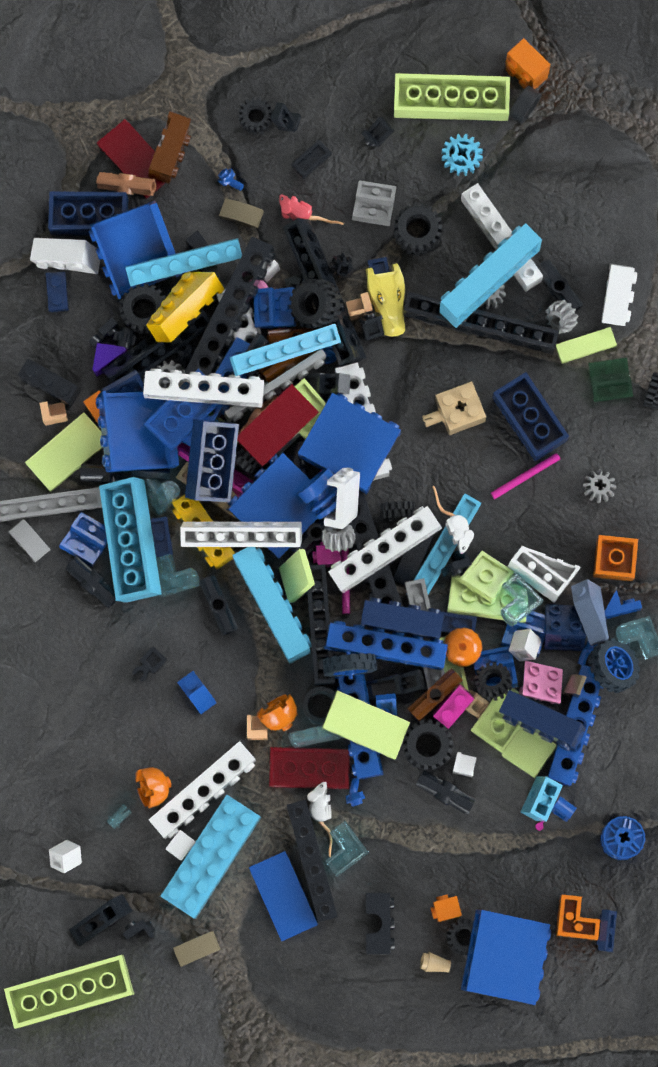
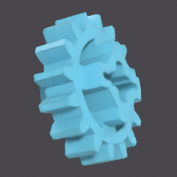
[442,134,483,176]

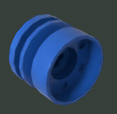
[297,467,337,519]
[600,816,645,860]

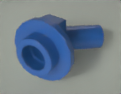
[218,168,244,191]
[322,346,337,364]
[578,640,598,665]
[346,778,365,807]

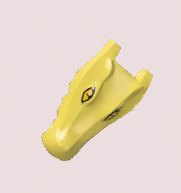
[366,263,405,337]

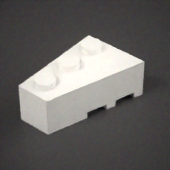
[30,238,100,274]
[601,264,637,326]
[507,546,581,603]

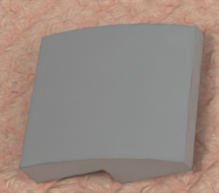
[352,180,397,226]

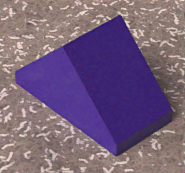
[93,343,127,377]

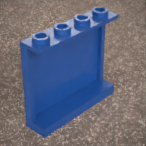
[88,201,183,299]
[96,391,179,472]
[298,393,401,494]
[226,453,321,559]
[461,910,551,1005]

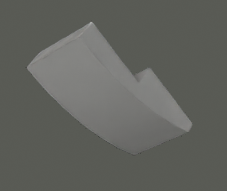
[8,519,50,562]

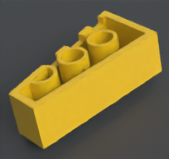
[146,272,225,342]

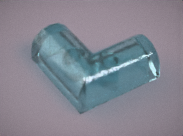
[143,477,180,516]
[156,554,199,598]
[501,573,544,627]
[616,616,658,660]
[288,726,342,748]
[325,821,369,877]

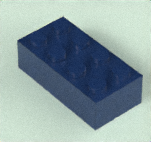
[48,192,128,236]
[492,372,569,461]
[185,419,239,503]
[360,597,444,639]
[499,690,586,752]

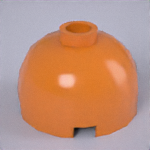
[443,628,482,667]
[257,694,297,731]
[136,767,171,808]

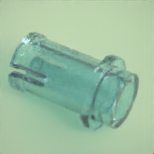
[107,804,132,829]

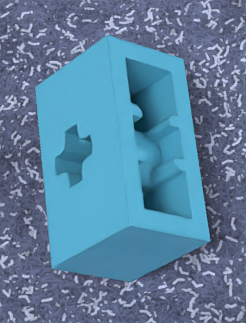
[521,776,563,822]

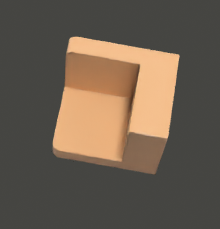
[346,292,373,321]
[40,402,68,426]
[247,715,268,740]

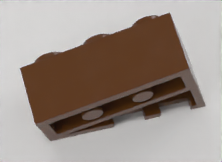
[148,111,191,184]

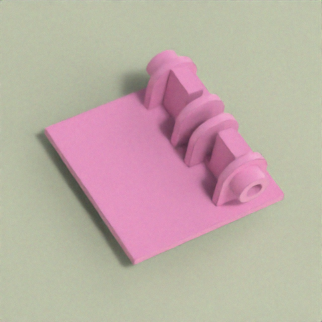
[519,661,563,704]

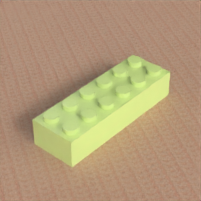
[394,73,510,121]
[4,955,134,1029]

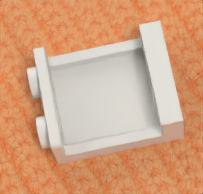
[324,468,360,529]

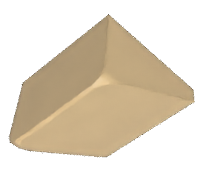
[465,690,490,719]

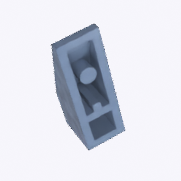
[571,579,609,646]

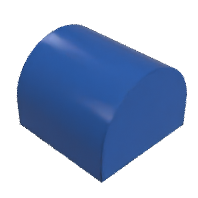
[551,796,577,822]

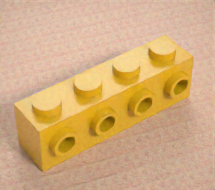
[172,495,235,570]

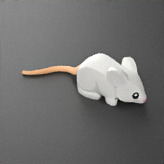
[433,486,474,554]
[307,782,333,857]

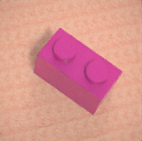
[433,684,474,729]

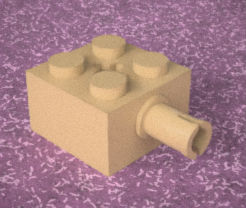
[422,382,486,435]

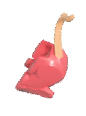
[279,194,344,225]

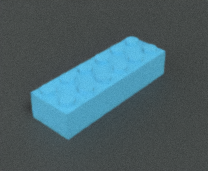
[440,223,542,328]
[99,477,161,602]
[233,547,312,664]
[161,795,261,919]

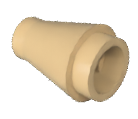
[420,952,451,973]

